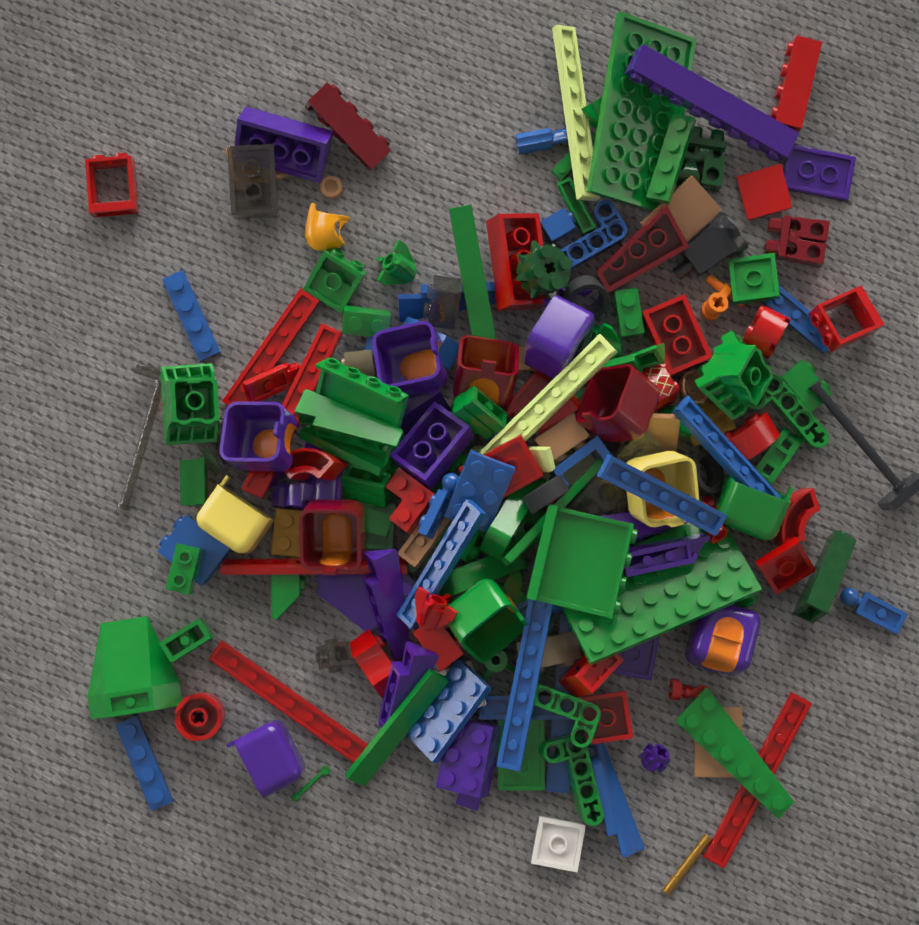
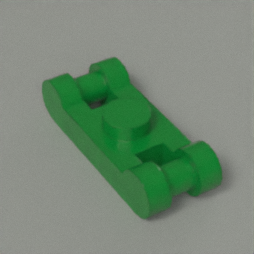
[754,427,803,485]

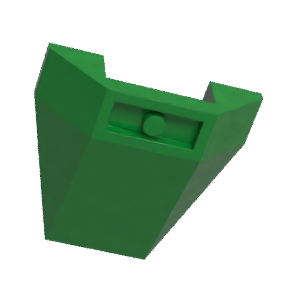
[88,616,183,719]

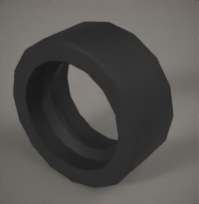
[563,275,609,319]
[687,451,724,497]
[522,475,570,514]

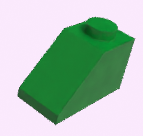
[271,574,306,619]

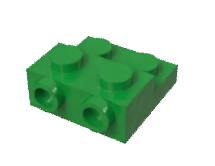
[303,248,367,313]

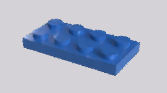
[406,658,492,763]

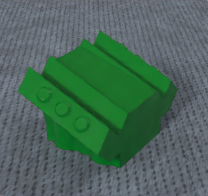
[695,331,773,420]
[160,363,220,445]

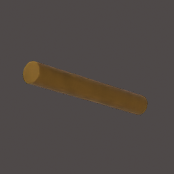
[662,834,712,895]

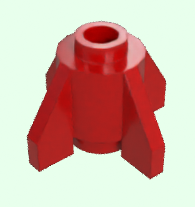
[415,586,458,631]

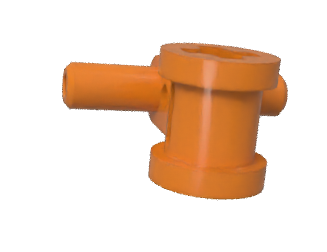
[700,274,744,321]

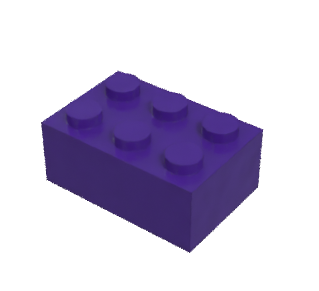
[390,402,475,490]
[436,719,502,798]

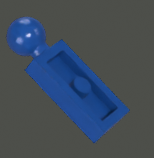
[418,473,459,540]
[840,588,907,634]

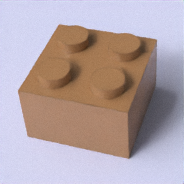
[532,413,589,466]

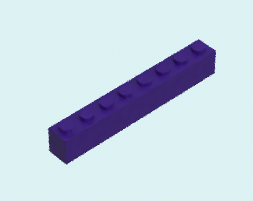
[624,44,799,161]

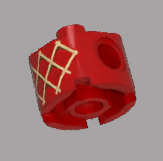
[642,363,680,413]

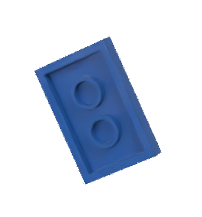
[444,450,515,532]

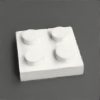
[531,816,586,872]

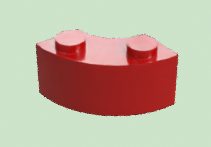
[723,412,780,460]
[284,448,348,481]
[773,488,820,546]
[346,629,397,699]

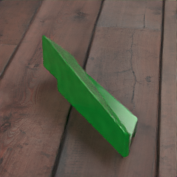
[582,343,665,387]
[295,389,403,453]

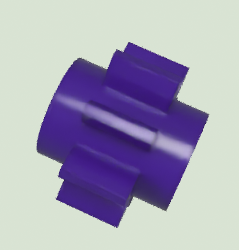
[640,743,670,773]

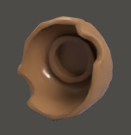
[679,369,709,404]

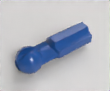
[515,125,569,155]

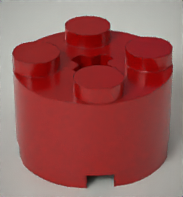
[743,306,791,360]
[175,692,226,741]

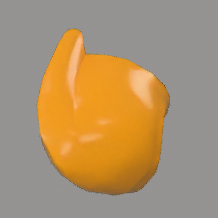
[305,203,351,251]

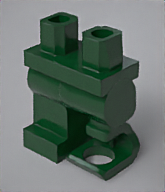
[676,126,727,192]

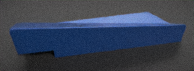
[398,282,497,322]
[588,743,645,857]

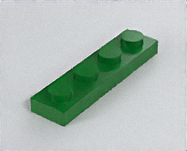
[646,114,696,205]

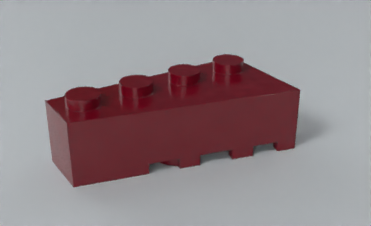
[304,82,391,171]
[596,205,690,293]

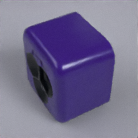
[524,295,595,379]

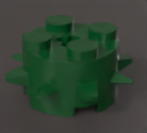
[516,241,572,300]

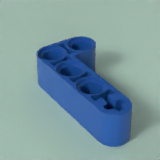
[561,200,627,270]

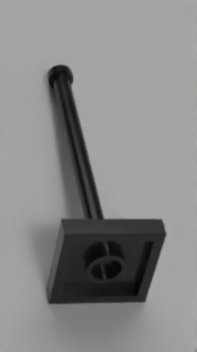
[808,380,919,510]

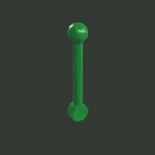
[291,765,330,802]

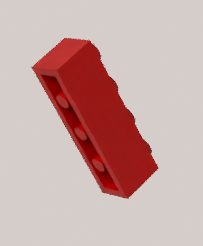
[770,35,822,133]

